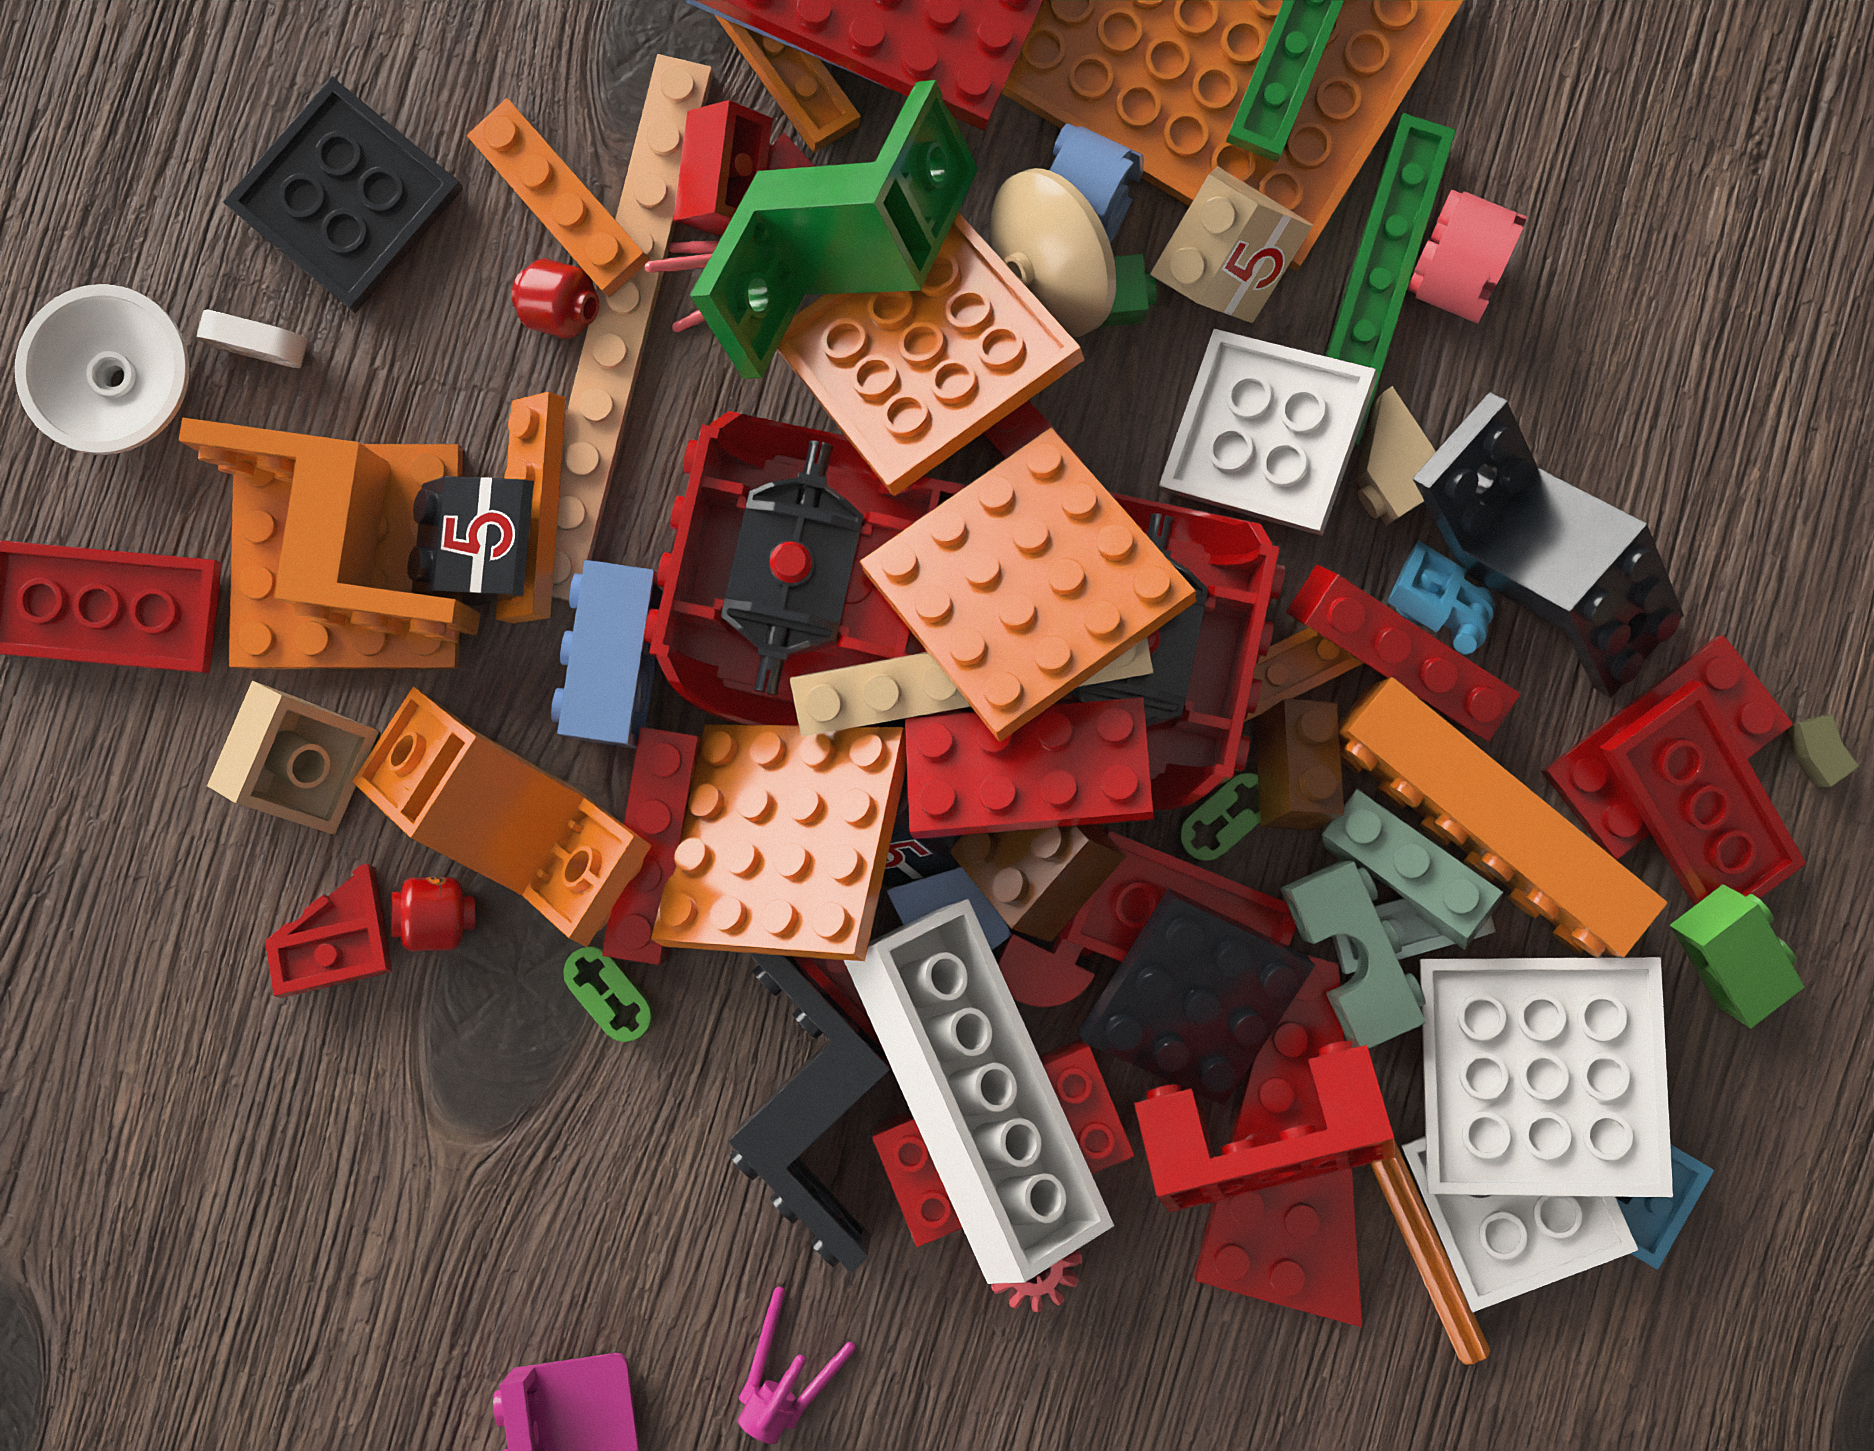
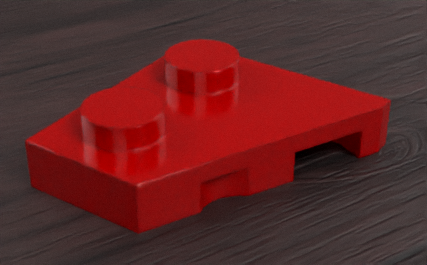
[265,863,392,998]

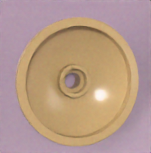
[990,168,1116,338]

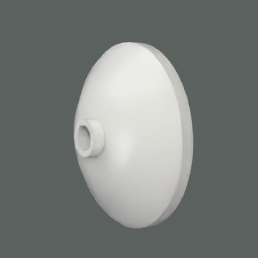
[15,284,189,455]

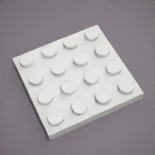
[1419,957,1673,1197]

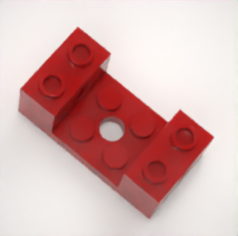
[872,1038,1135,1247]
[1134,1041,1396,1213]

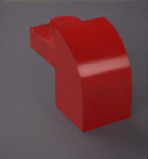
[996,932,1095,1007]

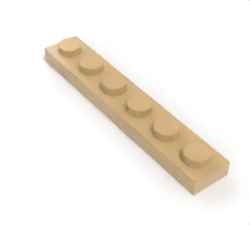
[790,637,1153,737]

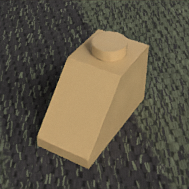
[1356,386,1436,526]

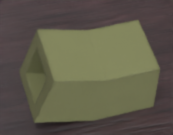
[1786,714,1860,788]

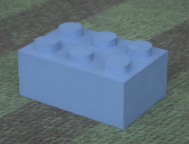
[551,560,664,749]

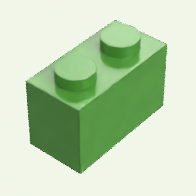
[1669,884,1805,1029]

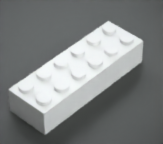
[844,899,1114,1284]

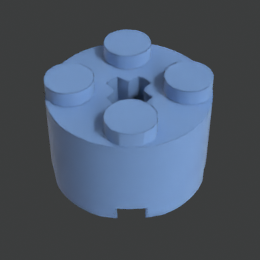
[1050,123,1145,244]

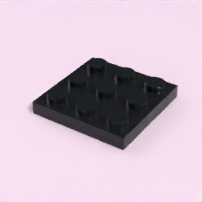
[222,76,464,314]
[1078,888,1315,1105]

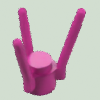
[738,1286,856,1444]

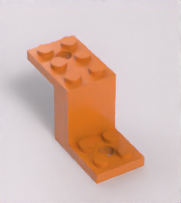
[179,417,481,643]
[352,686,651,947]

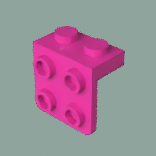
[493,1353,640,1451]

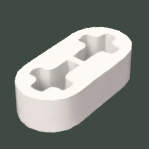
[196,310,308,368]

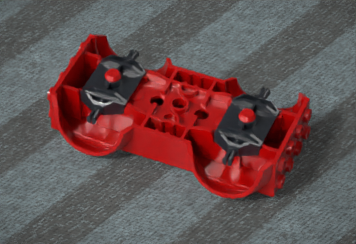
[644,411,1285,810]

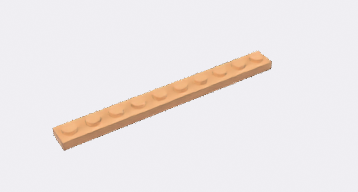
[552,54,713,602]

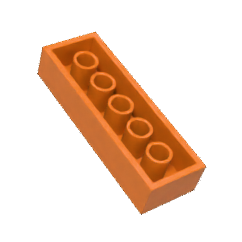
[1338,677,1668,958]

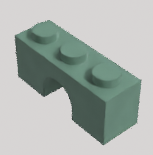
[1322,789,1503,950]
[1279,860,1426,1049]

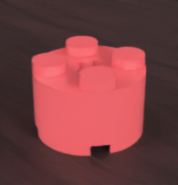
[1407,190,1527,324]

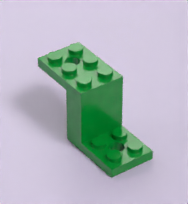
[690,80,978,379]

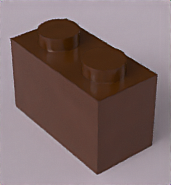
[1255,699,1344,831]

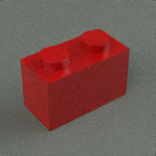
[673,100,773,236]

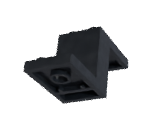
[1412,392,1684,698]
[728,953,891,1273]

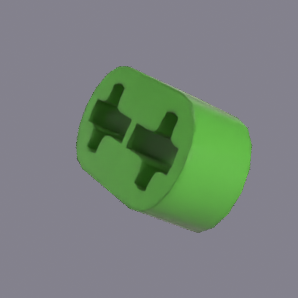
[1177,773,1261,861]
[563,946,655,1042]

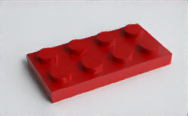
[0,540,222,674]
[1541,635,1793,860]
[1600,679,1807,906]
[905,697,1154,839]
[1058,828,1296,962]

